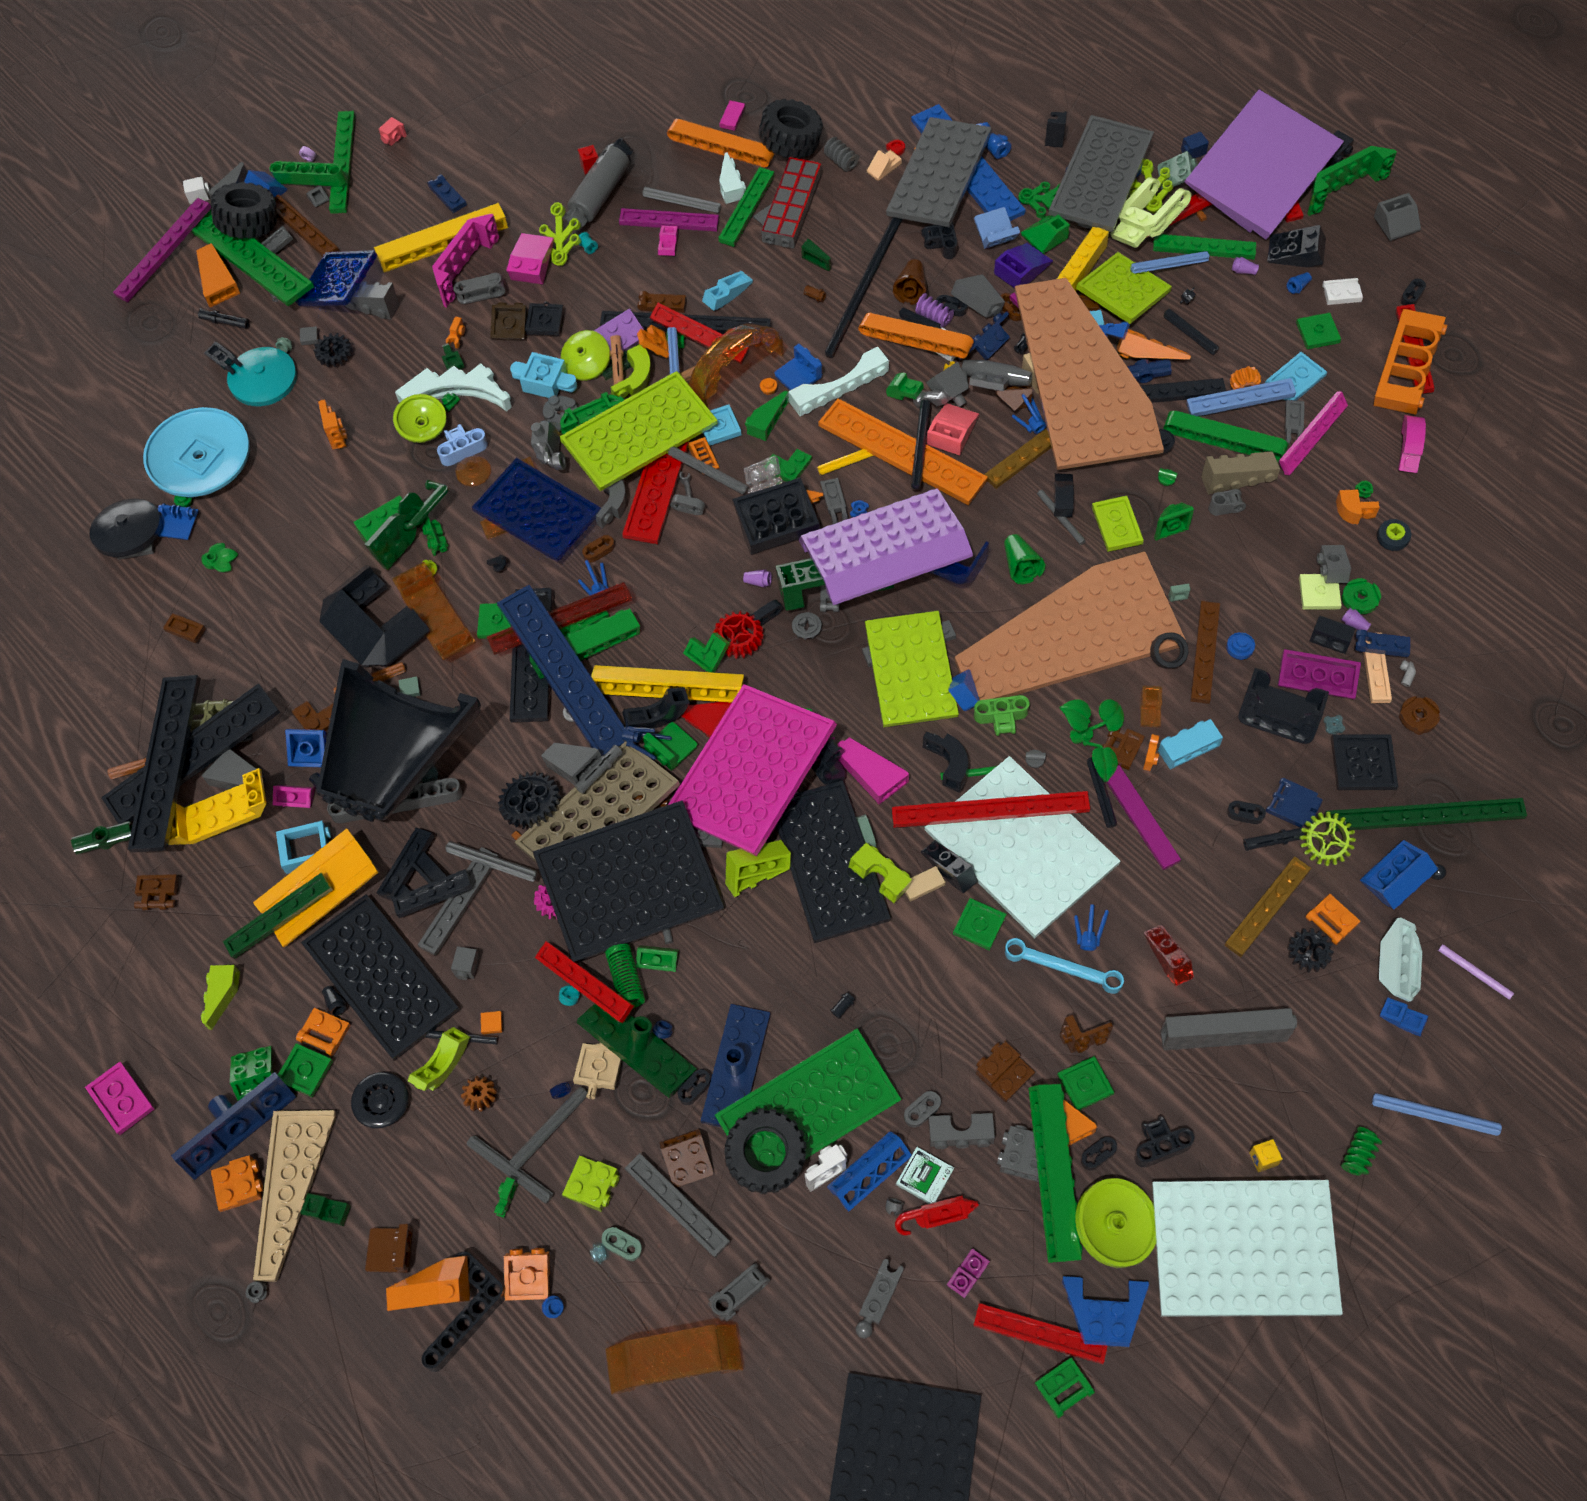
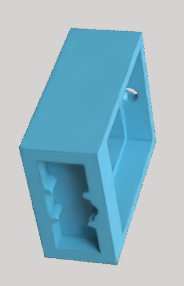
[276,821,331,874]

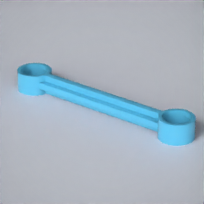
[1005,938,1124,994]

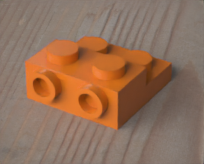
[318,400,348,449]
[211,1155,263,1212]
[504,1248,550,1301]

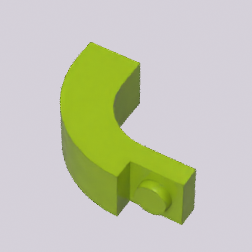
[611,344,650,398]
[408,1027,470,1091]

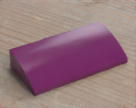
[1278,649,1361,700]

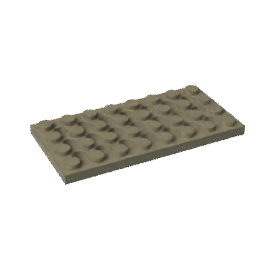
[515,742,680,862]

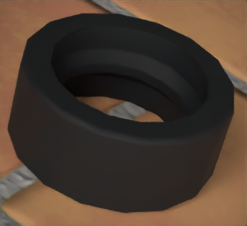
[1150,632,1189,669]

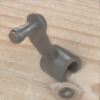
[679,472,697,499]

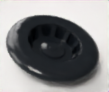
[351,1072,409,1129]

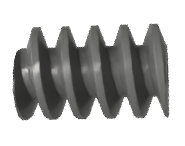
[824,137,860,172]

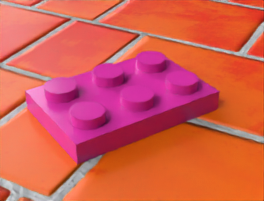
[85,1062,155,1135]

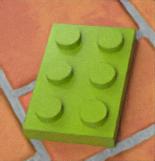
[1092,496,1143,552]

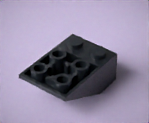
[1267,225,1326,268]

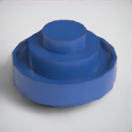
[1226,632,1255,660]

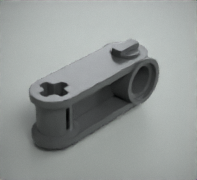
[453,273,505,304]
[708,1263,770,1322]

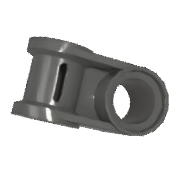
[1208,489,1246,516]

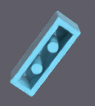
[1158,719,1223,769]

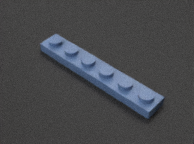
[1186,378,1296,416]

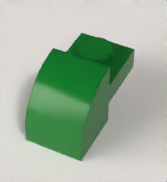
[886,373,924,400]

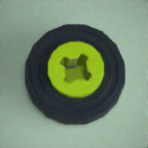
[1377,519,1412,551]

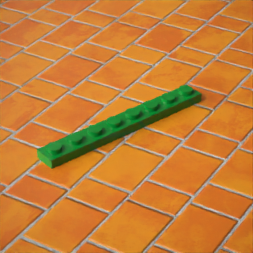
[329,111,355,214]

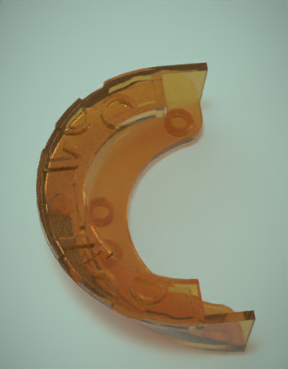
[688,324,784,408]

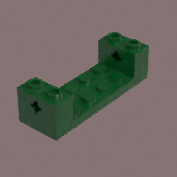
[776,558,894,611]

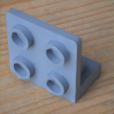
[974,207,1020,249]

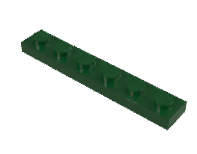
[223,873,333,959]

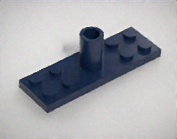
[700,1004,771,1127]
[171,1072,296,1180]

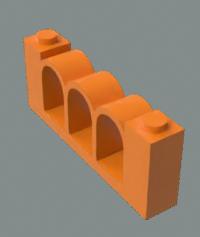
[1374,309,1448,415]

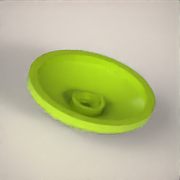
[561,330,610,381]
[393,394,446,442]

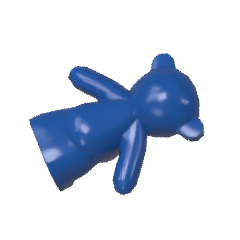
[976,122,1011,159]

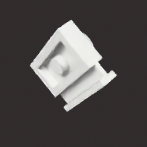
[1322,278,1363,305]

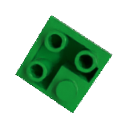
[1021,215,1070,254]

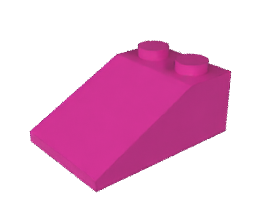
[507,233,554,285]

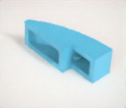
[702,271,753,311]

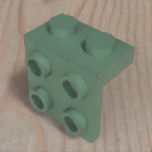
[1158,151,1198,190]

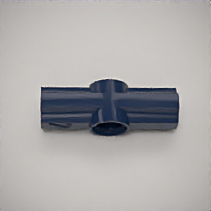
[1127,359,1172,383]

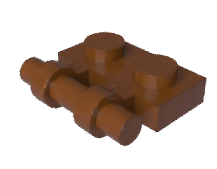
[1102,728,1145,770]
[134,874,179,911]

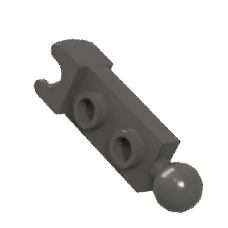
[855,1259,904,1338]

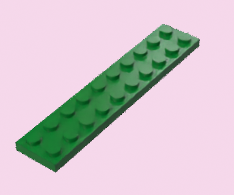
[191,209,314,306]

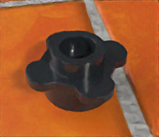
[1180,287,1196,304]

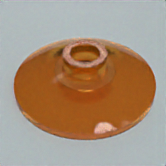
[455,456,491,486]

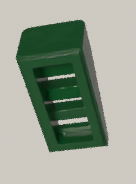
[801,239,831,271]

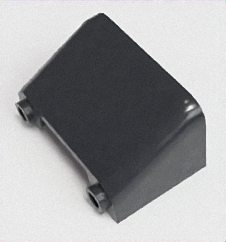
[1238,668,1329,744]

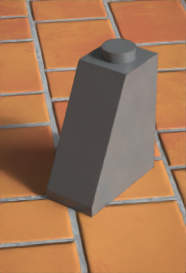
[951,274,1005,318]
[541,743,601,785]
[201,750,266,790]

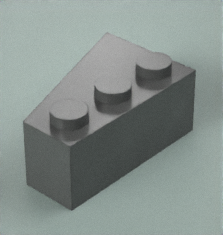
[342,281,400,320]

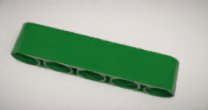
[269,161,347,186]

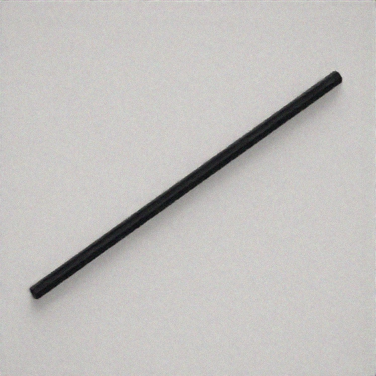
[825,217,902,358]

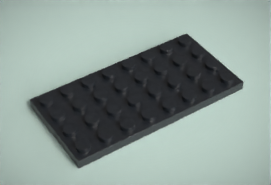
[776,780,891,943]
[301,894,460,1061]

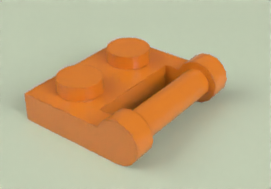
[1305,894,1361,945]
[296,1008,351,1056]

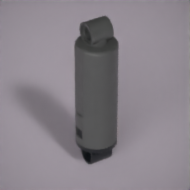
[564,137,633,231]

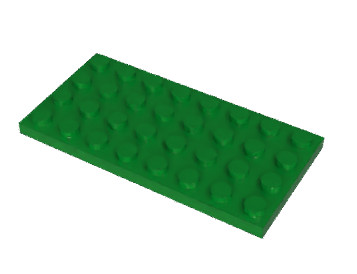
[715,1029,901,1172]

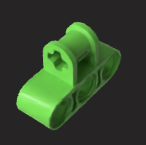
[974,695,1029,736]

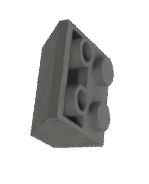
[1374,193,1421,241]

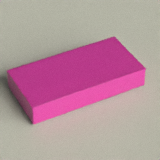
[719,100,745,131]

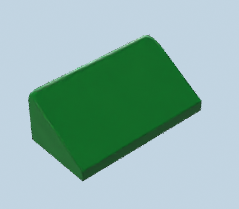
[636,945,679,972]

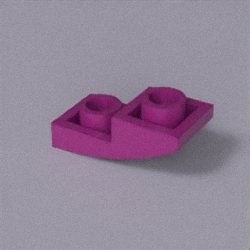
[947,1248,991,1298]

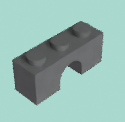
[928,1113,995,1149]

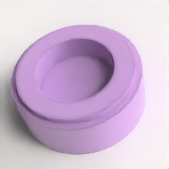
[299,146,316,162]

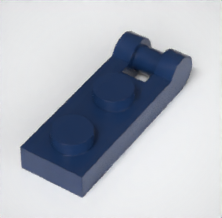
[427,174,467,214]
[1356,630,1410,657]

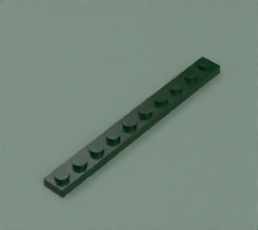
[1324,798,1527,831]

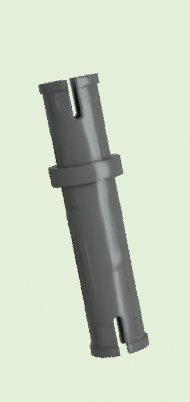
[574,745,623,794]

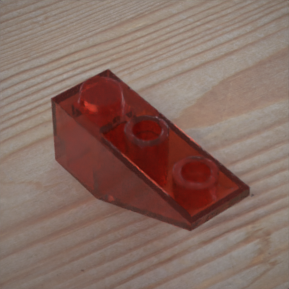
[1144,925,1194,986]

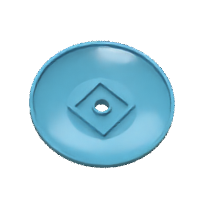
[143,407,250,497]

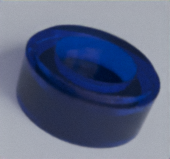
[549,1082,571,1099]

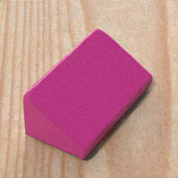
[273,785,315,808]

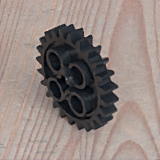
[498,771,561,829]

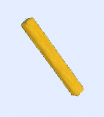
[817,449,874,475]

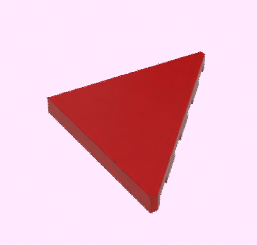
[681,702,732,738]

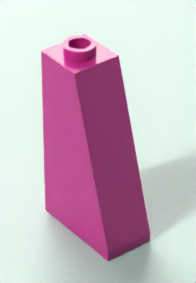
[838,737,909,805]

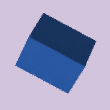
[244,170,287,197]
[285,729,327,767]

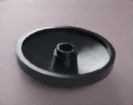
[89,499,162,557]

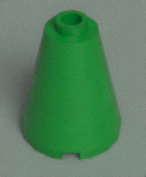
[1004,534,1045,584]

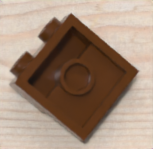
[976,1041,1035,1102]

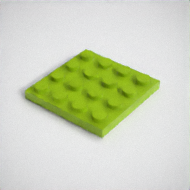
[1076,252,1172,324]

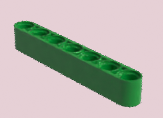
[1163,411,1288,462]

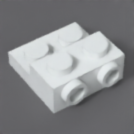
[805,1144,847,1192]

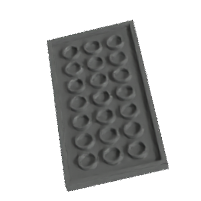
[1049,115,1154,232]
[886,117,992,227]

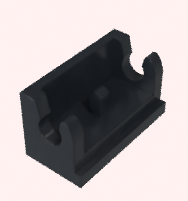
[1045,111,1067,148]
[1309,615,1356,654]

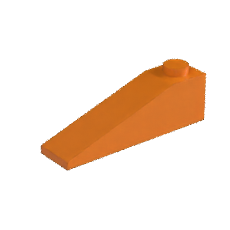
[1117,329,1191,359]
[386,1256,470,1311]

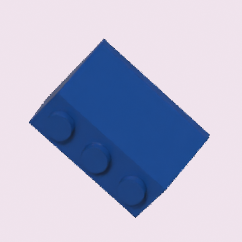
[1360,840,1438,910]

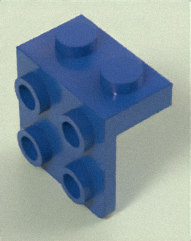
[775,344,822,390]

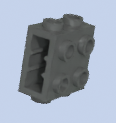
[997,1125,1039,1182]

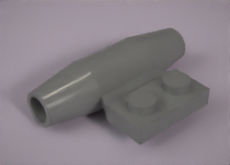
[962,360,1032,391]

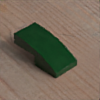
[300,1193,351,1226]

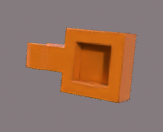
[446,317,465,348]

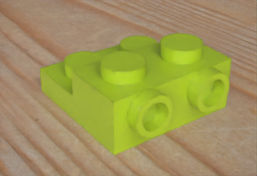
[562,1156,620,1212]

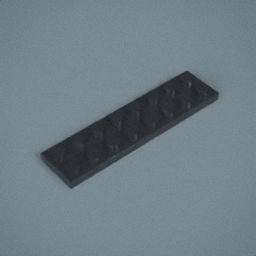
[509,588,552,723]

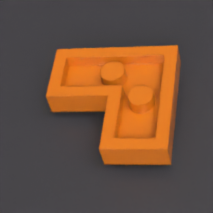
[637,325,669,358]

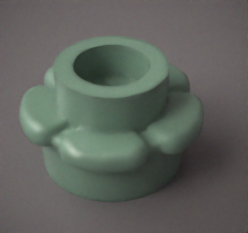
[276,337,292,353]

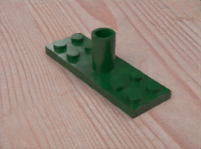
[577,1004,697,1098]

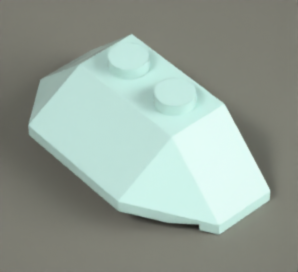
[1379,918,1422,1002]

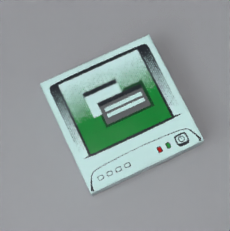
[896,1147,954,1204]

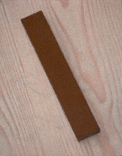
[274,194,339,260]

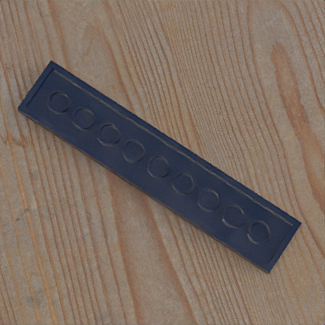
[497,585,625,756]

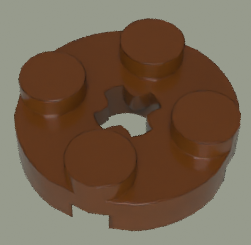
[1399,696,1440,735]

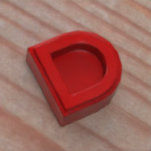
[886,140,905,156]

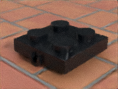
[525,301,564,336]

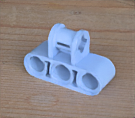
[437,424,488,466]

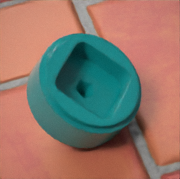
[559,985,580,1006]

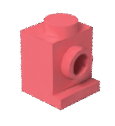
[379,117,407,146]

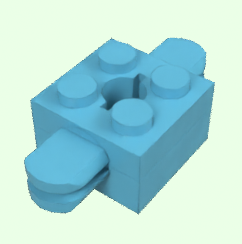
[510,352,577,398]

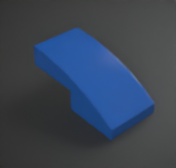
[1380,998,1428,1037]

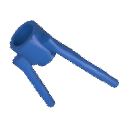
[1012,394,1046,434]
[578,560,610,602]
[1074,904,1109,951]

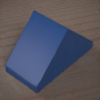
[948,669,980,711]

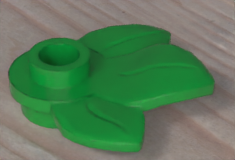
[201,543,238,572]

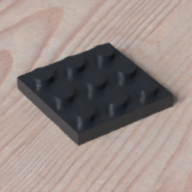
[1331,734,1398,790]

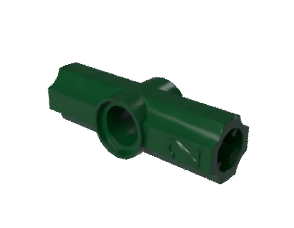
[71,821,132,855]

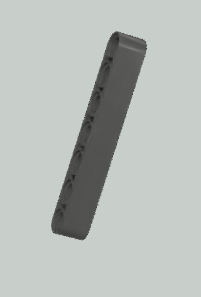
[327,778,463,823]

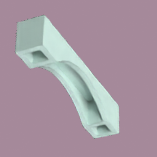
[788,347,889,416]

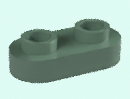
[601,1227,642,1261]

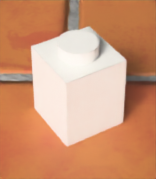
[183,177,210,204]

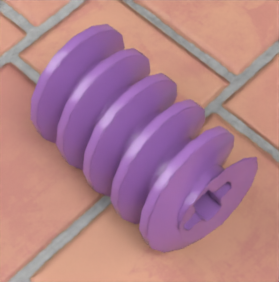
[916,293,954,328]

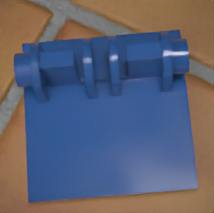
[158,503,199,540]

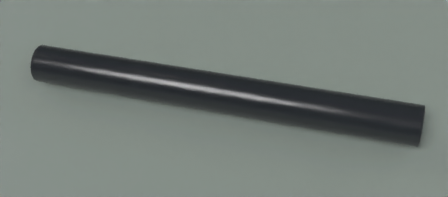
[425,1031,498,1045]

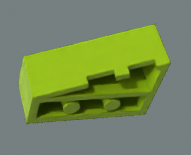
[725,840,791,897]

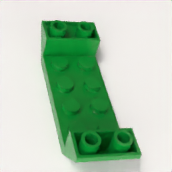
[1307,146,1397,216]

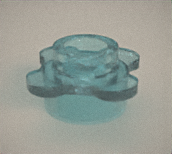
[1324,715,1345,734]

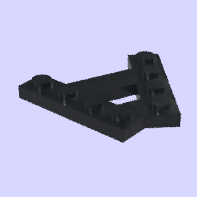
[376,827,473,918]

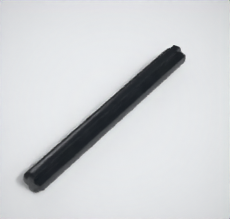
[911,400,930,490]

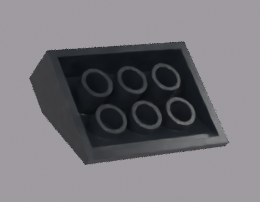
[732,477,819,555]

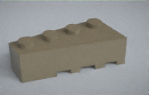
[1201,452,1280,495]

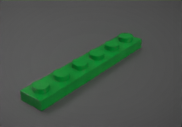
[718,167,774,247]
[1153,234,1256,260]

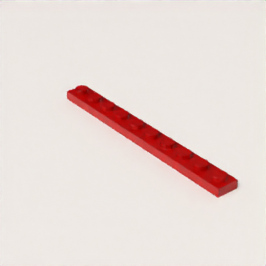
[892,791,1090,828]

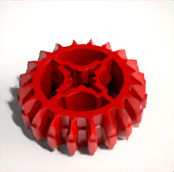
[713,610,764,659]

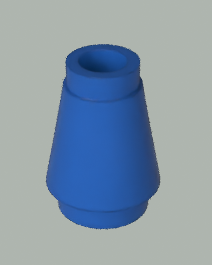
[1287,272,1312,293]

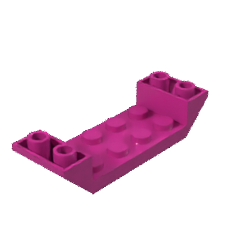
[432,214,499,308]

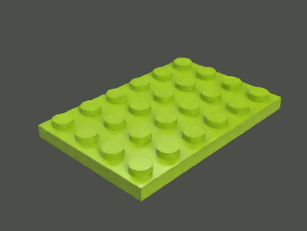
[865,611,959,727]

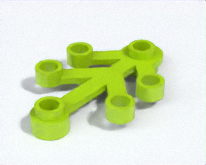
[1129,159,1173,214]
[539,202,581,266]

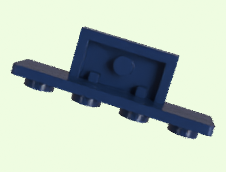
[957,311,1010,360]

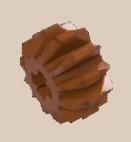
[461,1076,497,1112]

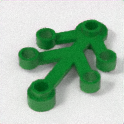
[1018,182,1061,218]

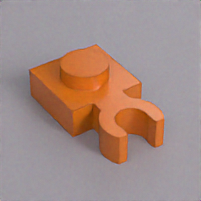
[1143,734,1159,771]

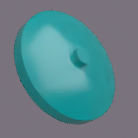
[227,347,297,406]

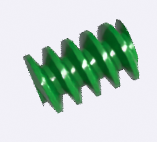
[1341,1127,1382,1176]

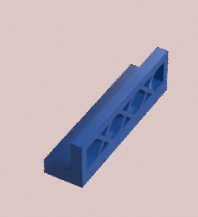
[827,1132,912,1211]

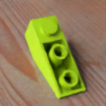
[201,965,240,1030]

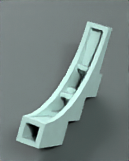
[395,364,512,411]

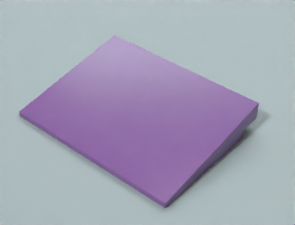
[1184,90,1344,240]

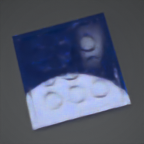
[295,250,378,306]

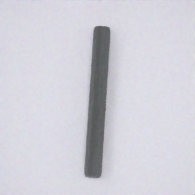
[643,187,721,213]
[668,447,748,494]
[446,841,537,882]
[509,1087,587,1169]
[466,1135,553,1203]

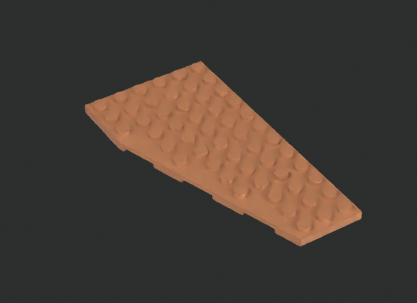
[1014,278,1164,470]
[955,552,1187,700]

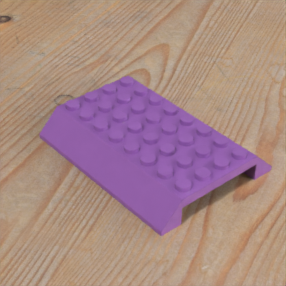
[799,488,973,605]

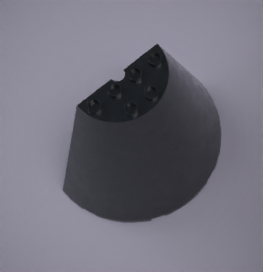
[317,659,481,822]

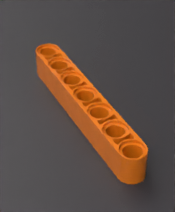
[667,119,775,167]
[858,313,974,358]

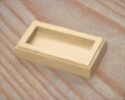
[905,866,945,902]

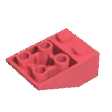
[927,403,979,455]

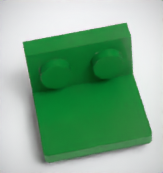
[230,1046,273,1101]

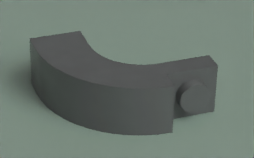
[595,479,627,528]

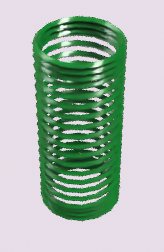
[605,944,645,1008]

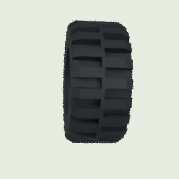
[758,99,823,159]
[211,182,277,239]
[724,1109,806,1194]

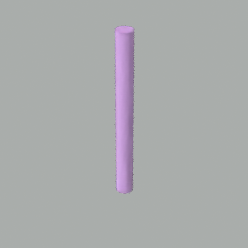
[1438,945,1514,1000]

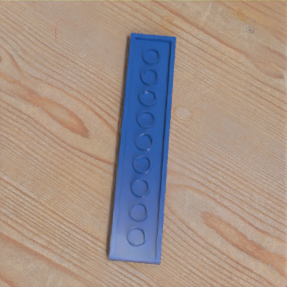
[911,104,1025,221]

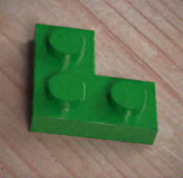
[763,449,812,482]
[683,632,730,673]

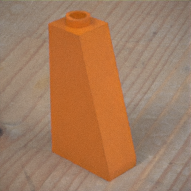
[196,243,240,308]

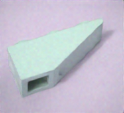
[719,152,746,204]

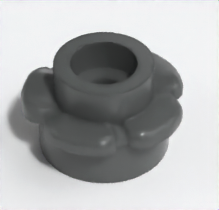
[246,1281,267,1303]

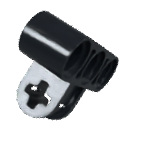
[921,222,957,259]
[811,735,845,785]
[1134,1116,1195,1168]

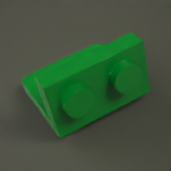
[643,722,697,771]

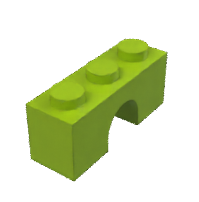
[848,843,912,904]

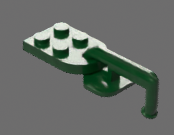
[364,480,449,570]

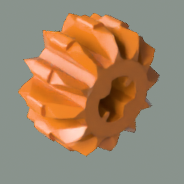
[1230,366,1261,390]

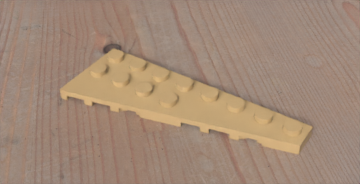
[253,1110,336,1282]

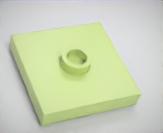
[1299,574,1341,609]

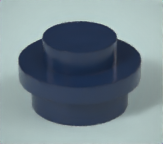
[652,1020,673,1039]

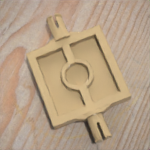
[573,1043,622,1099]

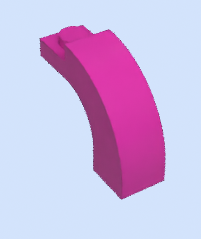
[1398,415,1426,473]

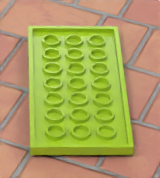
[560,371,718,491]

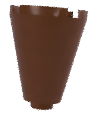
[893,259,927,305]

